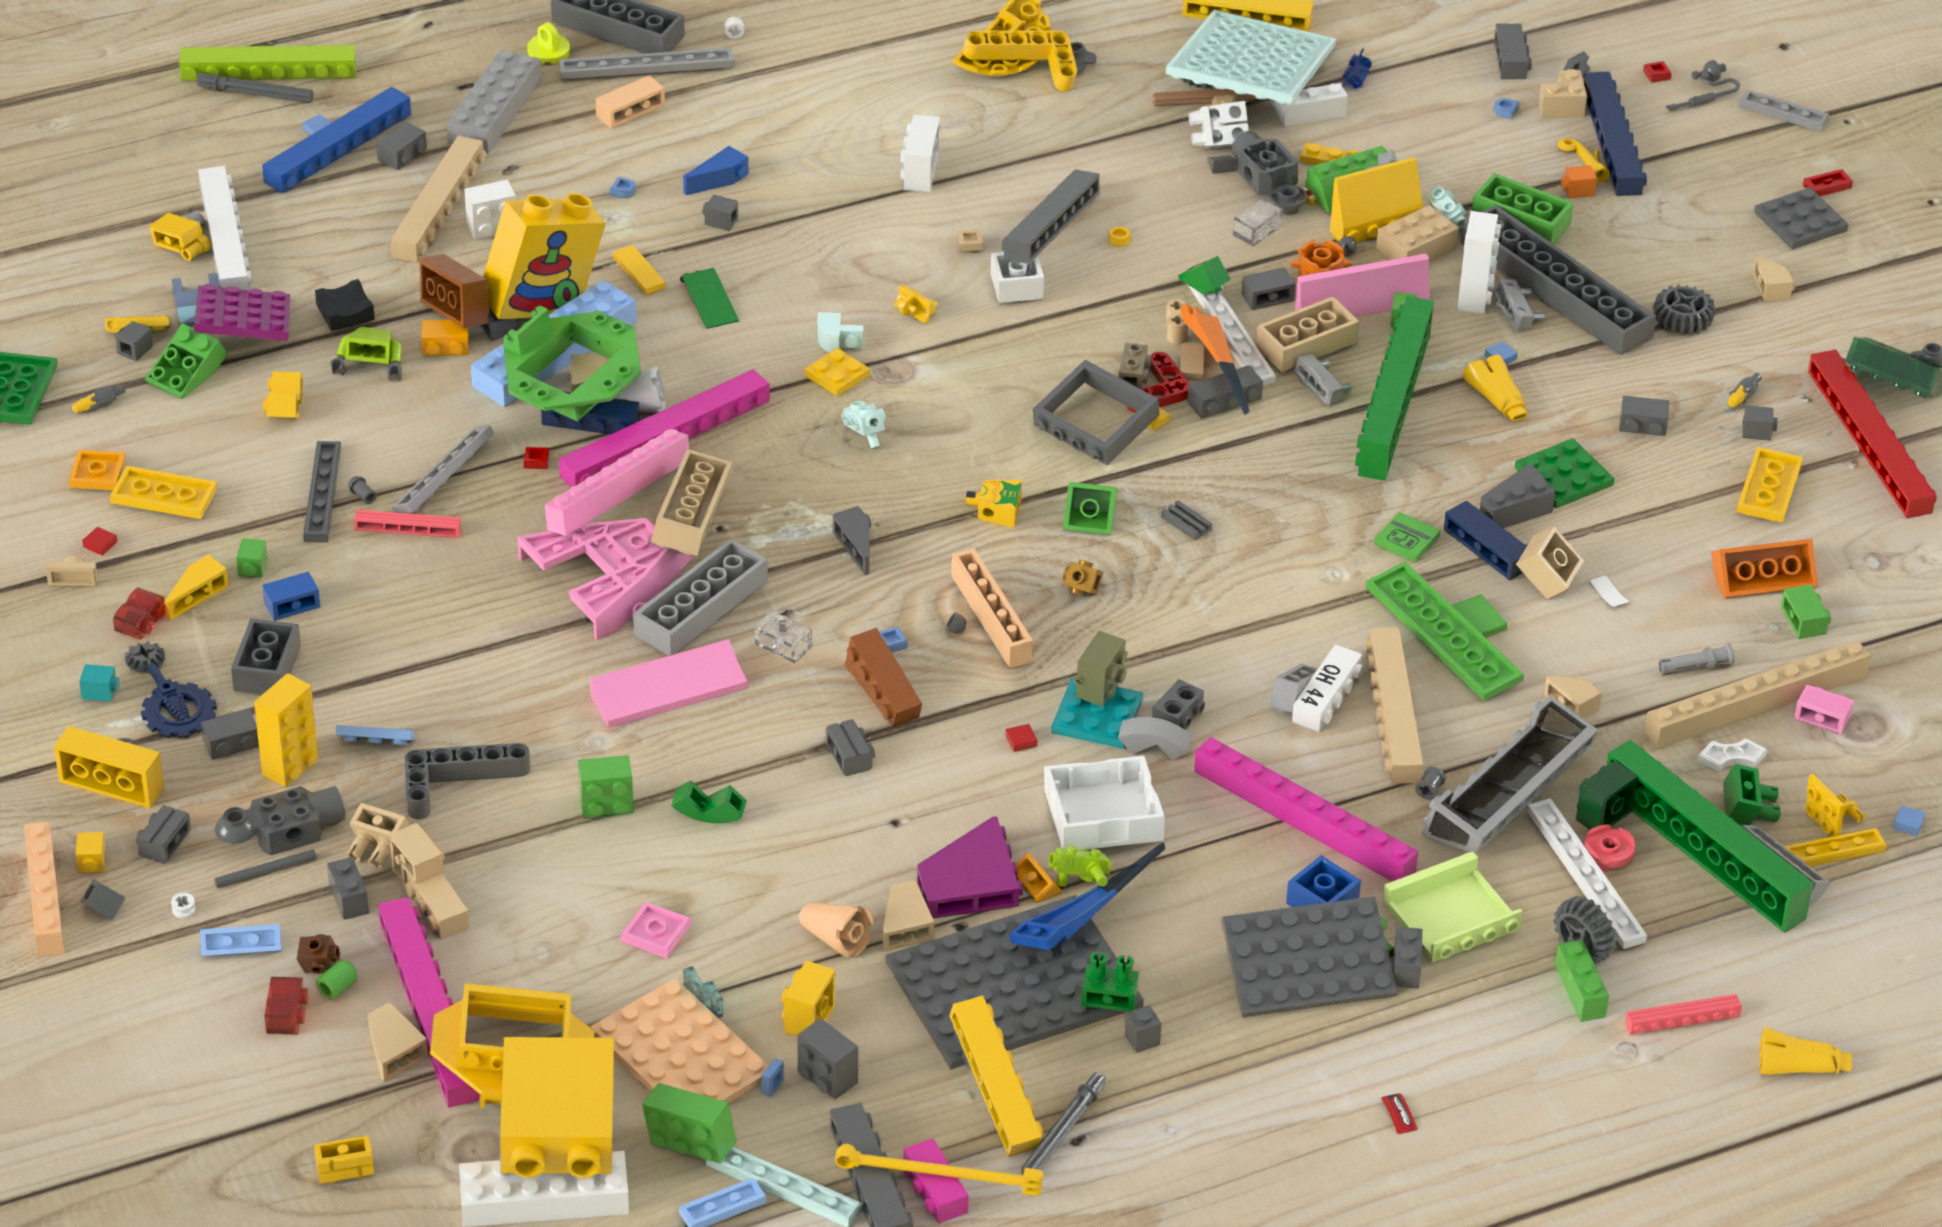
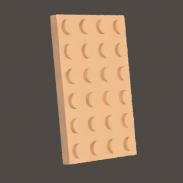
[590,978,769,1103]

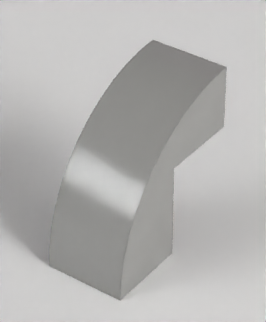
[1118,717,1192,760]

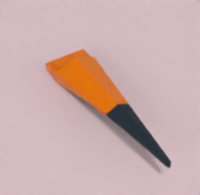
[1180,303,1250,415]

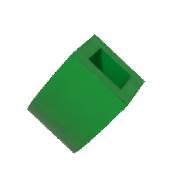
[671,781,747,824]

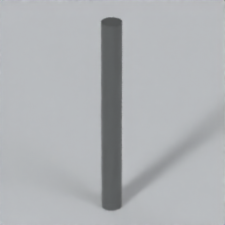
[214,849,317,888]

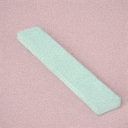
[706,1147,862,1227]

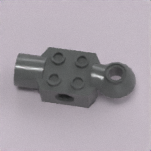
[1232,131,1307,215]
[215,786,346,855]

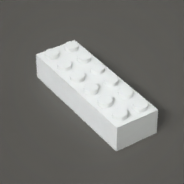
[459,1151,629,1227]

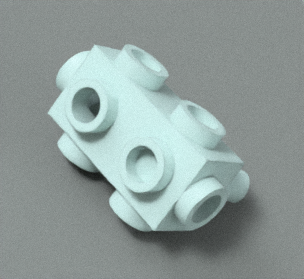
[1423,185,1467,231]
[842,401,886,449]

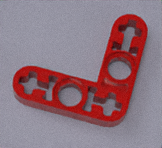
[1127,351,1189,413]

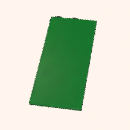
[680,268,739,329]

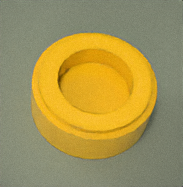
[1108,227,1131,247]

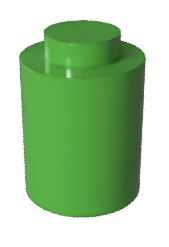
[316,960,357,1000]

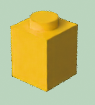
[76,832,106,873]

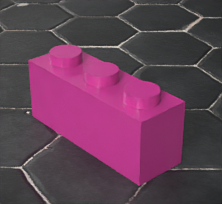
[903,1138,969,1224]

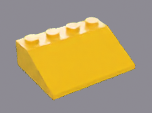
[1330,157,1423,243]

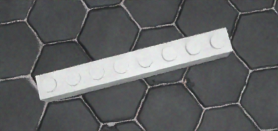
[198,166,252,290]

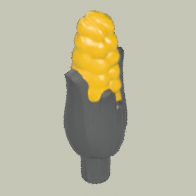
[1727,372,1762,407]
[72,384,126,413]

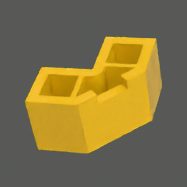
[263,371,304,419]

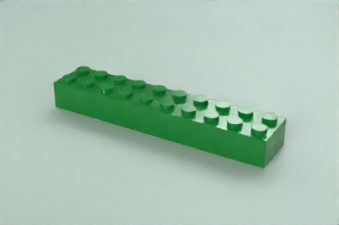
[1355,296,1434,481]
[1606,740,1813,933]

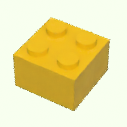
[781,960,835,1036]

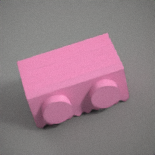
[1795,684,1854,734]

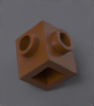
[296,934,340,974]

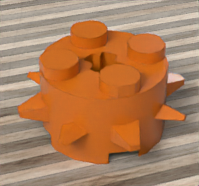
[1290,240,1353,277]

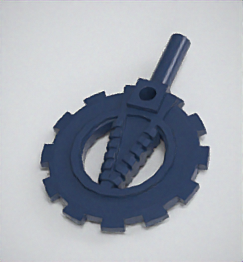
[141,664,217,738]

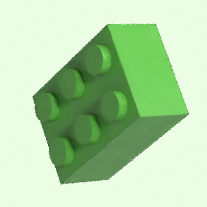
[642,1083,737,1163]

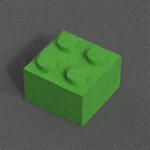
[578,755,634,818]

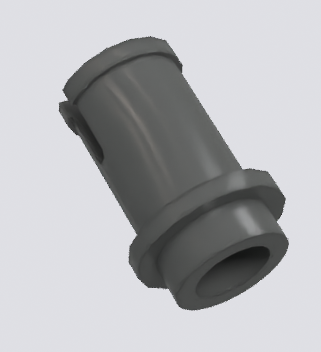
[348,476,377,504]

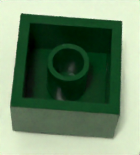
[1576,760,1638,830]

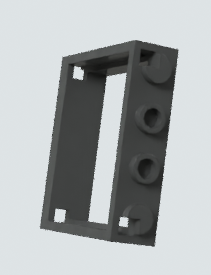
[1033,360,1159,465]

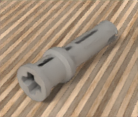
[1658,643,1735,675]

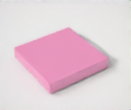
[620,902,692,959]

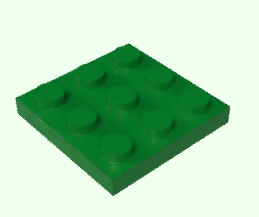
[1515,438,1615,508]

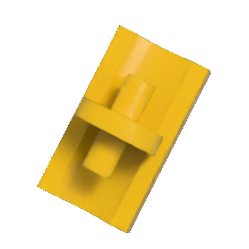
[894,284,937,324]

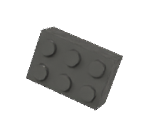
[231,618,301,694]

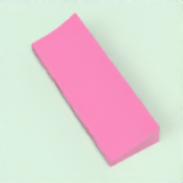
[1295,253,1430,317]
[590,639,748,728]

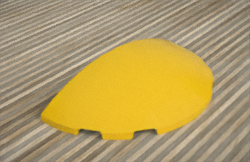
[952,0,1051,76]

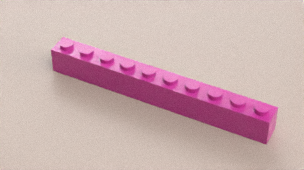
[559,369,770,487]
[1194,737,1418,882]
[378,897,480,1108]

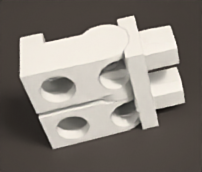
[1188,101,1249,149]

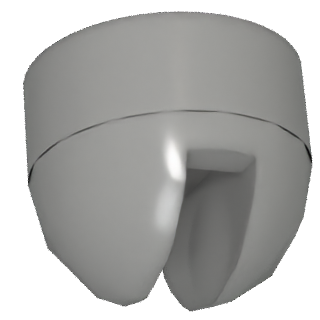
[187,211,206,226]

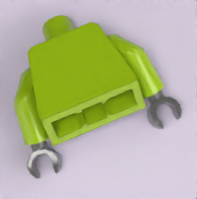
[330,327,402,381]

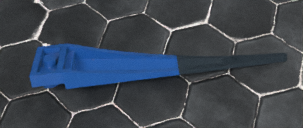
[1009,842,1166,950]

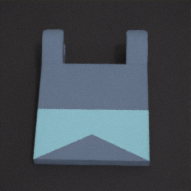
[171,273,219,326]

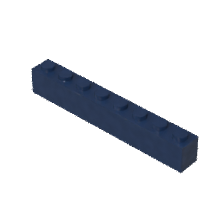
[1583,71,1647,196]

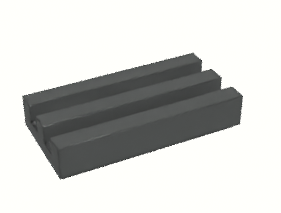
[1161,500,1212,540]

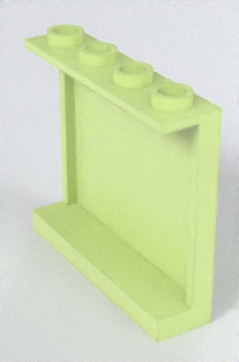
[1383,851,1523,963]

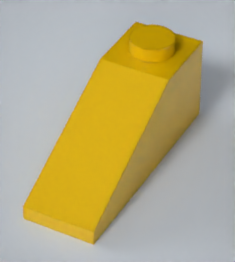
[165,554,229,621]

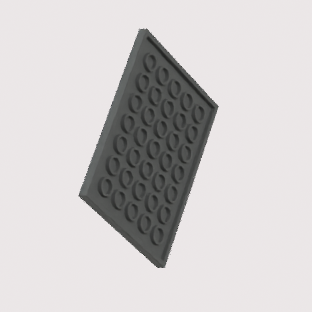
[886,895,1144,1069]

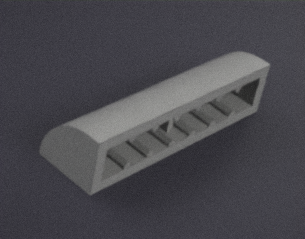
[1742,825,1830,906]

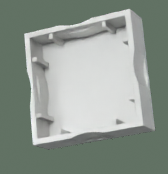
[1044,756,1165,850]

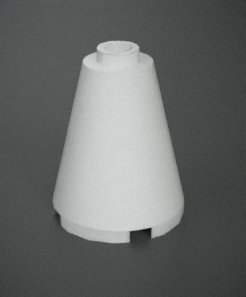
[615,366,666,413]

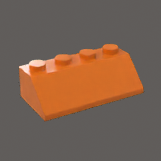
[1711,539,1818,598]

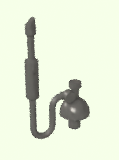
[1666,60,1740,111]

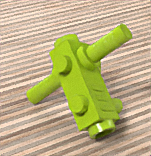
[1048,845,1112,887]

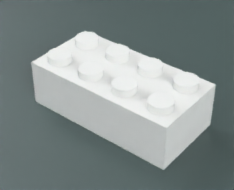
[1457,211,1501,314]

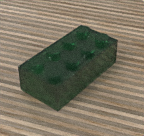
[1845,336,1942,398]

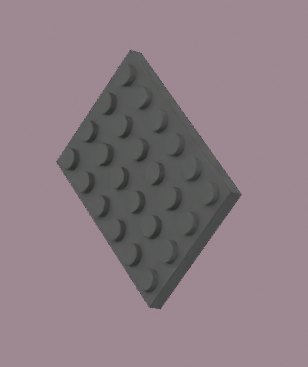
[1221,896,1397,1017]

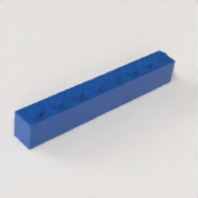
[262,87,411,193]

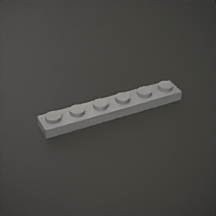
[392,425,494,514]

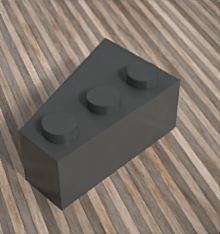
[1480,463,1555,528]

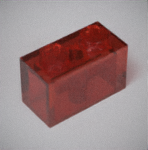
[264,976,309,1035]

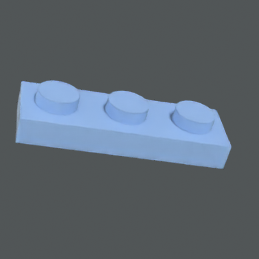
[335,725,415,745]
[200,924,282,956]
[679,1177,766,1227]

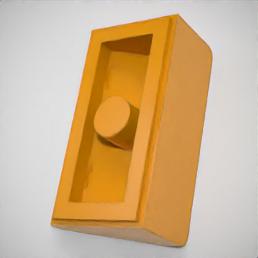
[1016,852,1062,903]

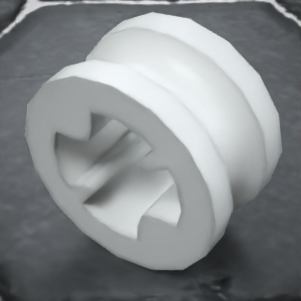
[725,17,744,39]
[171,893,196,919]

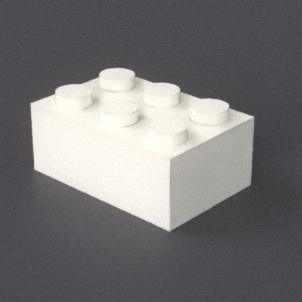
[900,115,940,192]

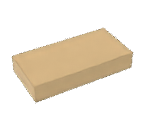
[1180,343,1204,380]

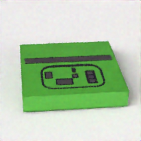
[1374,512,1441,562]

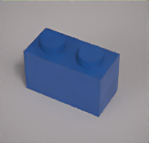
[262,571,320,621]

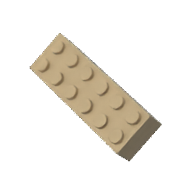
[651,449,732,556]

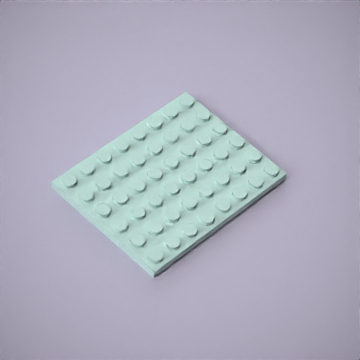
[1166,10,1336,105]

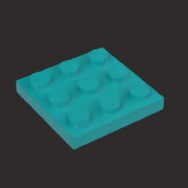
[1051,677,1143,749]

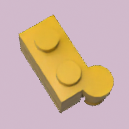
[149,213,211,262]

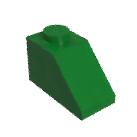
[1178,256,1231,294]

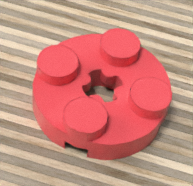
[1584,825,1635,871]

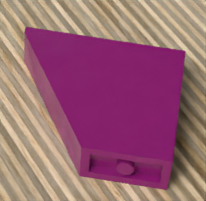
[917,816,1023,919]

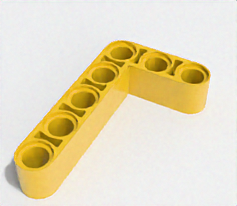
[963,31,1077,92]

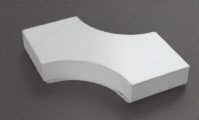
[1697,738,1768,772]

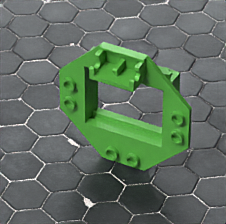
[503,305,641,422]

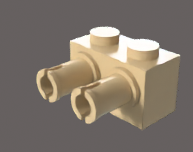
[346,803,410,869]

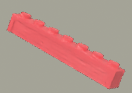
[354,510,462,538]
[1625,994,1742,1035]

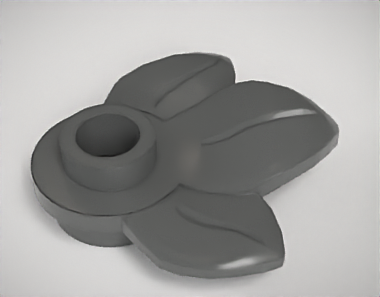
[1071,42,1097,74]

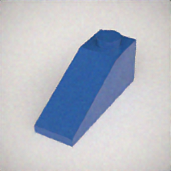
[683,146,749,195]

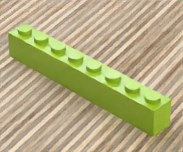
[179,45,356,81]

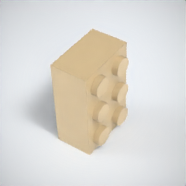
[1376,205,1459,262]

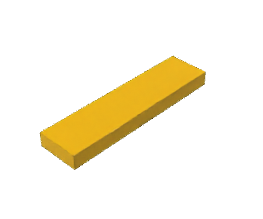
[1784,828,1887,867]

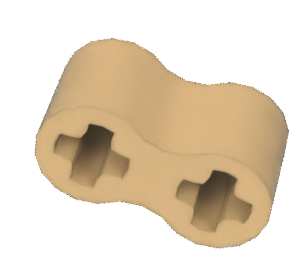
[1166,299,1188,344]

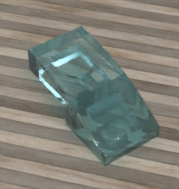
[683,966,723,1018]

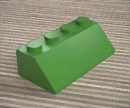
[1305,146,1388,213]

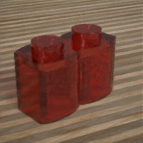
[113,587,166,640]

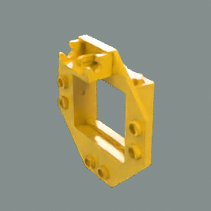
[430,983,594,1109]

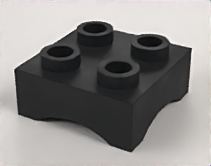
[315,279,375,331]

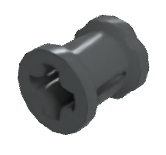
[1415,767,1446,800]

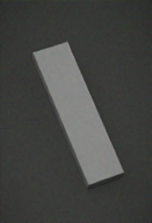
[1739,90,1829,132]

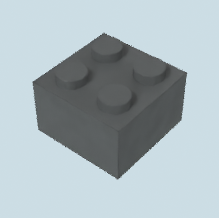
[797,1018,858,1099]

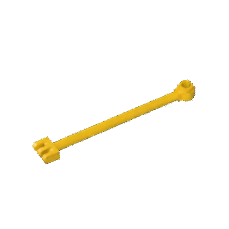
[834,1144,1043,1196]

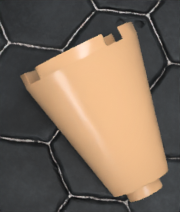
[800,902,873,958]

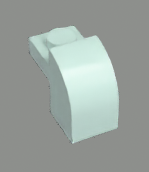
[817,312,863,353]

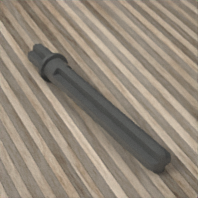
[196,73,314,102]
[1021,1072,1106,1175]

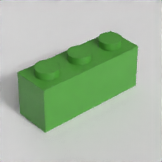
[1555,939,1609,1022]

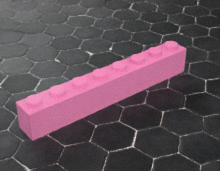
[545,429,689,536]

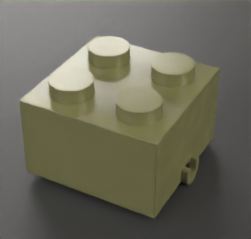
[1074,631,1128,706]

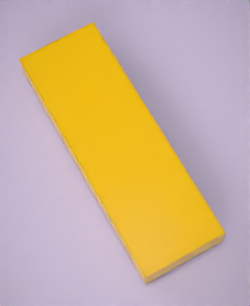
[613,245,666,295]

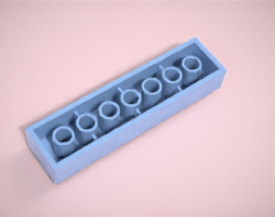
[471,280,637,407]

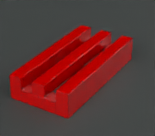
[1803,169,1853,196]

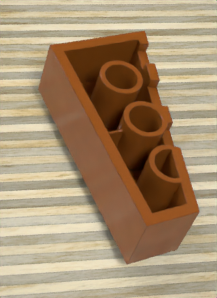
[845,628,922,727]

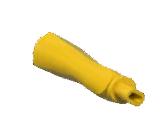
[1463,354,1528,422]
[1760,1027,1852,1075]

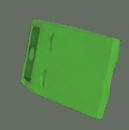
[145,323,228,399]

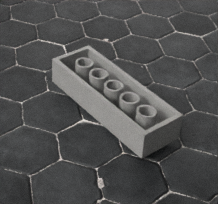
[447,50,542,154]
[633,538,768,656]

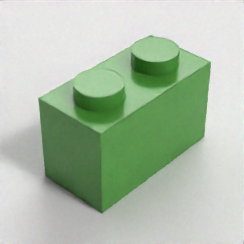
[1781,585,1831,639]

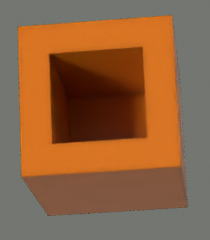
[1561,165,1597,198]

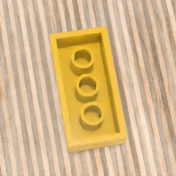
[254,673,318,787]
[54,726,164,808]

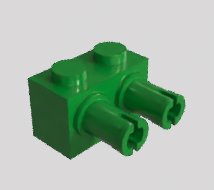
[1723,763,1781,825]
[1081,952,1139,1012]

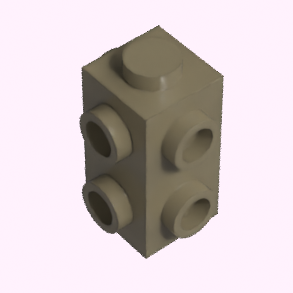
[1119,343,1152,389]

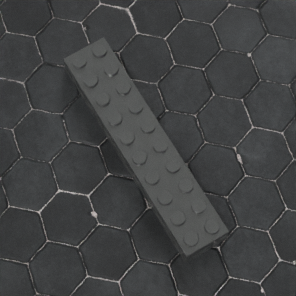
[1461,205,1656,355]

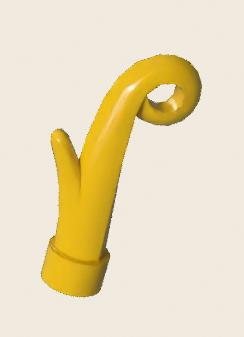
[1557,138,1610,183]

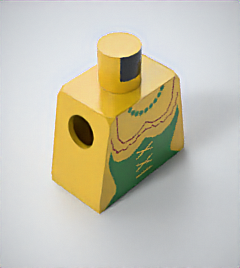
[965,480,1022,528]

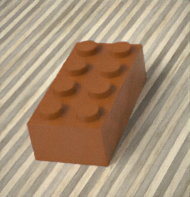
[419,254,490,328]

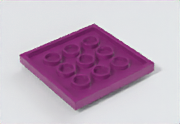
[194,284,290,341]

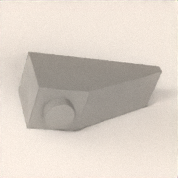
[1269,663,1318,714]

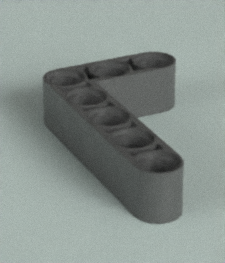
[405,743,530,819]

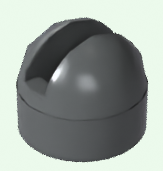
[1338,236,1357,256]
[946,612,967,634]

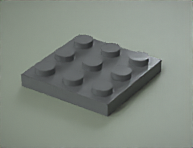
[1754,187,1849,250]

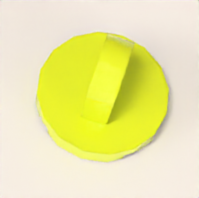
[527,22,570,65]

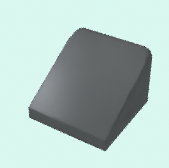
[1208,155,1235,174]

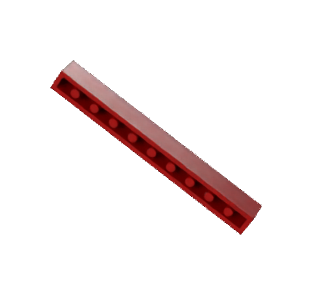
[1808,349,1937,518]

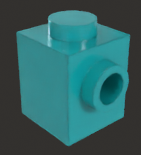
[79,664,120,702]

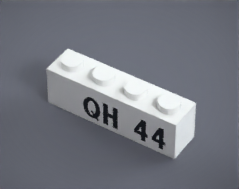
[1292,644,1364,732]

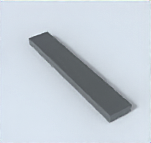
[303,441,341,542]

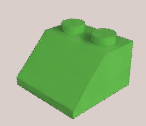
[1063,482,1118,535]

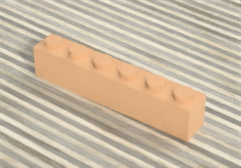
[951,549,1033,669]
[24,821,65,957]

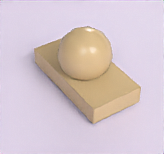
[46,554,98,586]

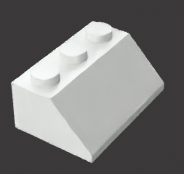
[1270,83,1348,127]

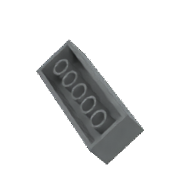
[551,0,685,53]

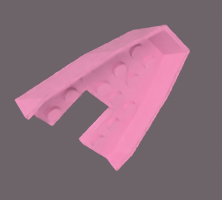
[518,518,693,640]

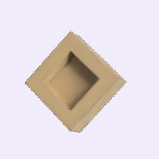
[958,229,983,251]

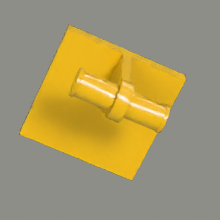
[1805,774,1866,837]

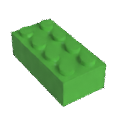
[1472,173,1574,244]

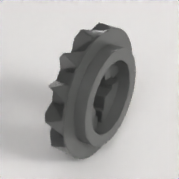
[125,641,165,672]

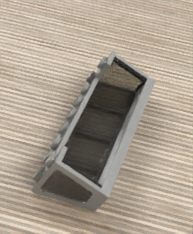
[1422,696,1598,854]

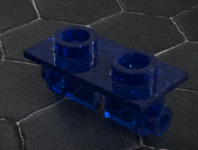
[1342,48,1372,89]

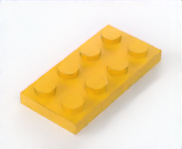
[1736,447,1803,523]
[110,466,218,519]

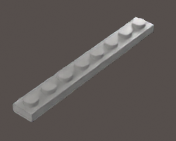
[559,47,734,79]

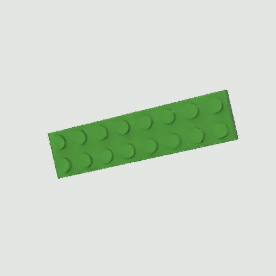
[1366,561,1524,701]

